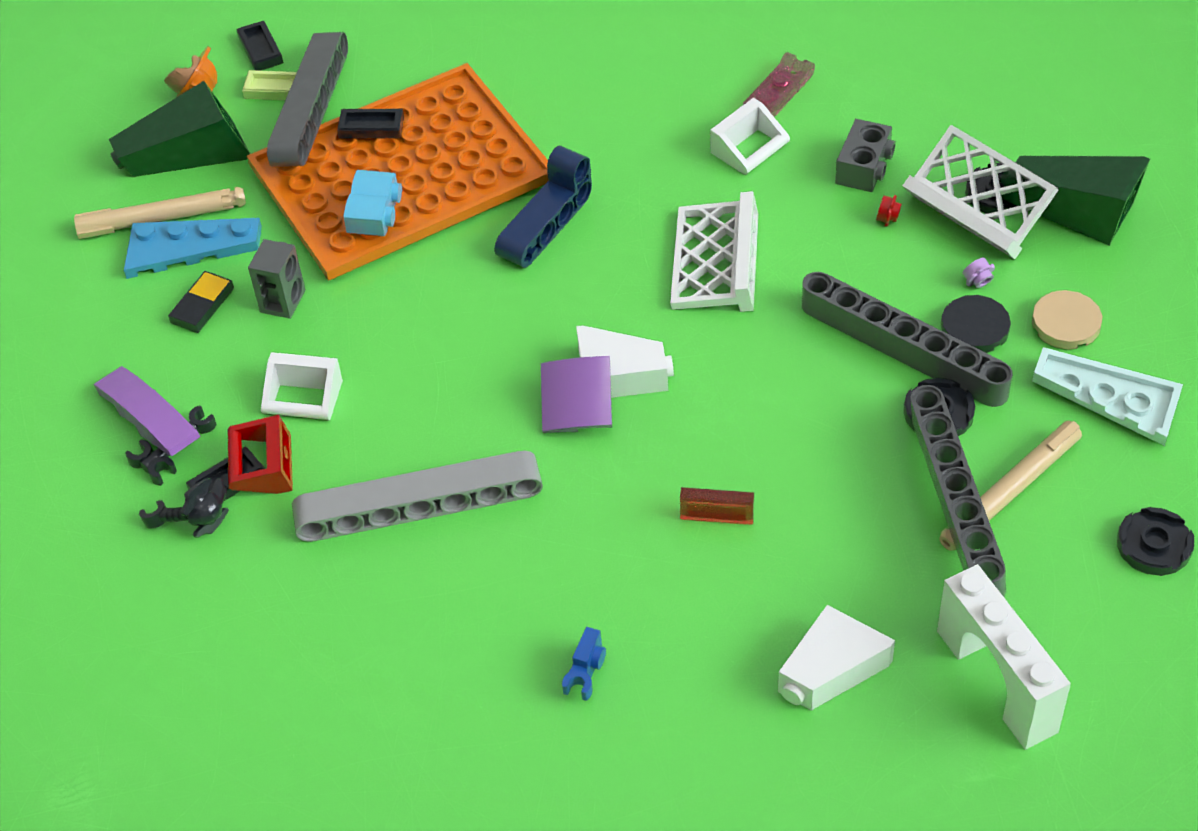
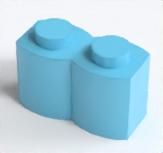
[344,170,402,236]

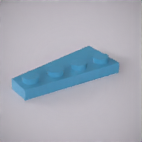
[124,218,262,279]

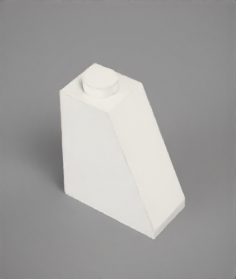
[576,326,674,398]
[778,605,895,711]

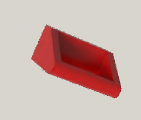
[228,415,293,494]

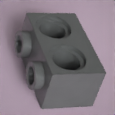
[835,118,896,192]
[248,239,306,319]

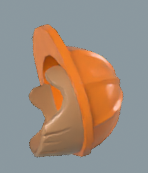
[164,46,217,97]

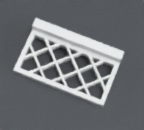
[902,125,1058,260]
[670,191,759,312]

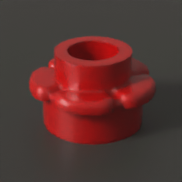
[876,195,902,226]

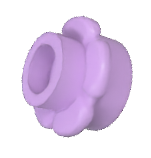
[963,258,995,288]

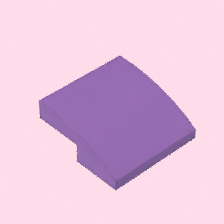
[541,356,612,433]

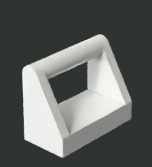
[710,98,790,175]
[261,352,343,420]

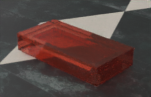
[680,487,755,525]

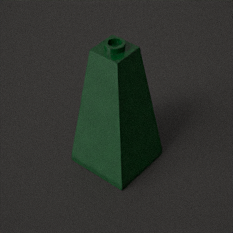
[109,81,250,177]
[1000,156,1150,246]

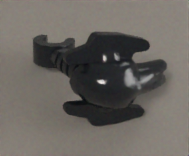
[139,478,229,537]

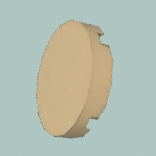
[1032,290,1103,350]

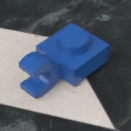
[562,627,606,701]

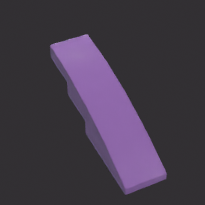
[94,366,200,457]

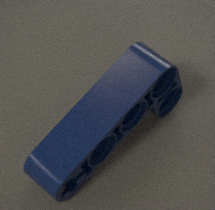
[494,145,592,268]

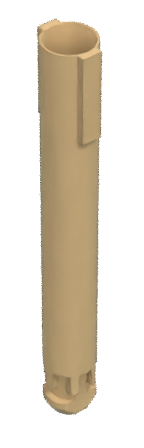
[74,187,246,239]
[940,421,1082,551]

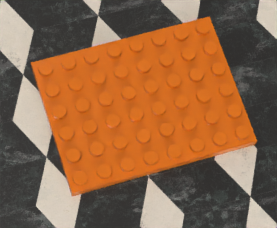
[247,63,548,281]

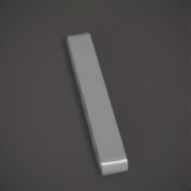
[292,451,543,542]

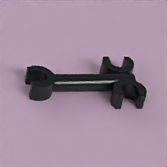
[125,405,217,486]

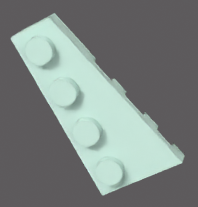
[1033,347,1183,446]

